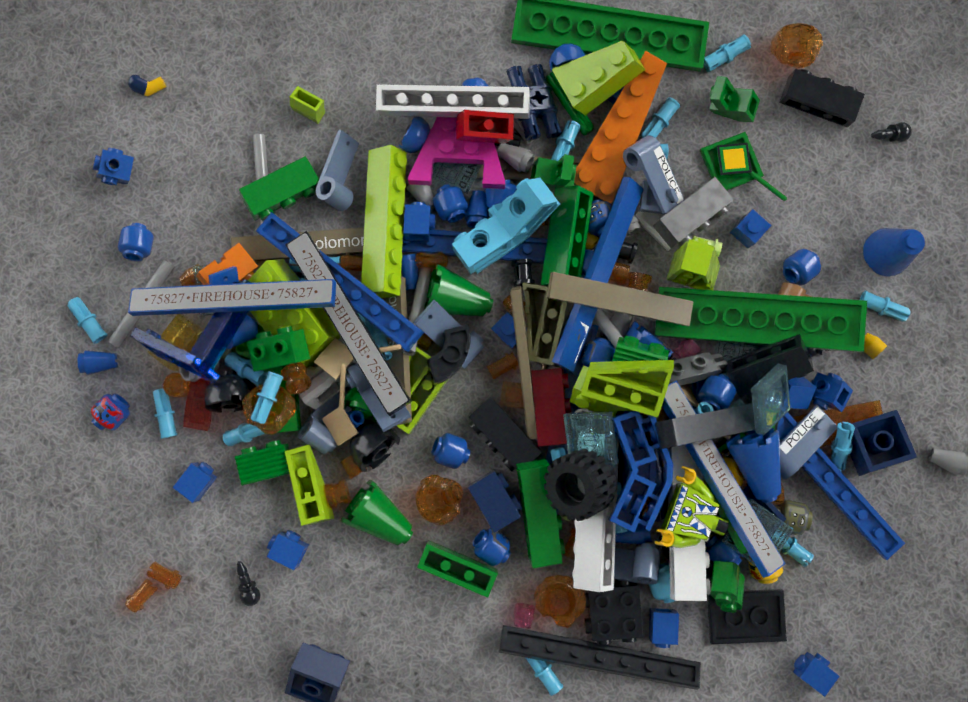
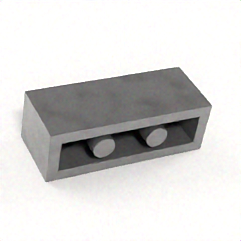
[653,177,734,249]

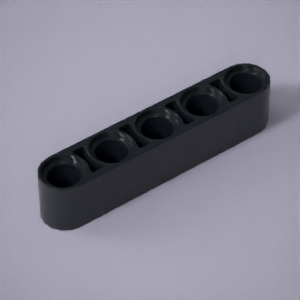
[655,403,764,449]

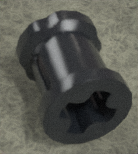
[617,242,638,264]
[511,259,535,288]

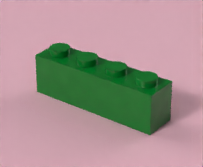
[541,185,594,287]
[516,459,565,568]

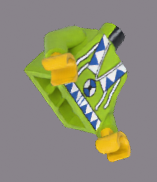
[655,466,729,548]

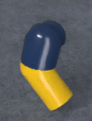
[128,75,167,97]

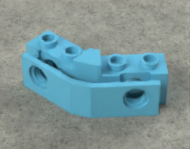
[452,177,560,275]

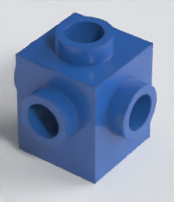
[93,148,134,186]
[811,372,853,412]

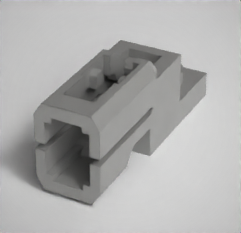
[293,338,356,410]

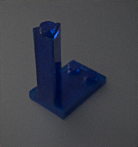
[130,279,252,384]

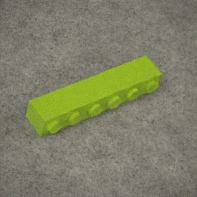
[361,145,407,298]

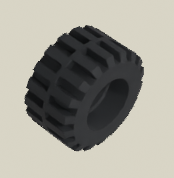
[544,449,617,521]

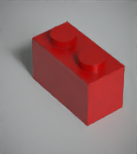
[456,109,514,144]

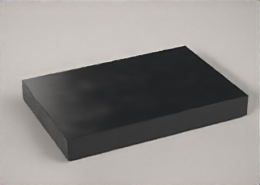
[707,589,787,644]

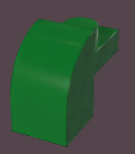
[709,76,760,123]
[530,154,577,192]

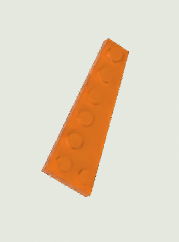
[574,51,667,204]

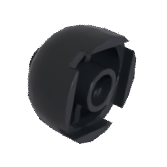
[204,371,256,413]
[349,422,400,472]

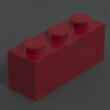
[531,368,574,446]

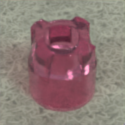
[674,338,701,359]
[514,603,535,629]

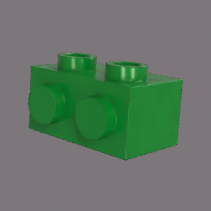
[247,326,310,372]

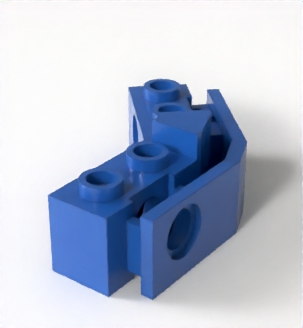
[608,411,673,532]

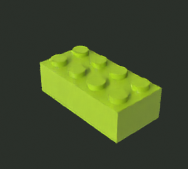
[246,259,341,370]

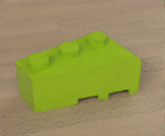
[552,41,645,116]
[666,237,720,290]
[397,347,449,434]
[580,360,674,418]

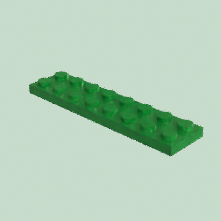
[511,0,710,72]
[655,287,867,353]

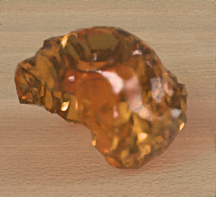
[770,23,823,69]
[242,384,296,435]
[415,474,464,526]
[534,574,586,628]

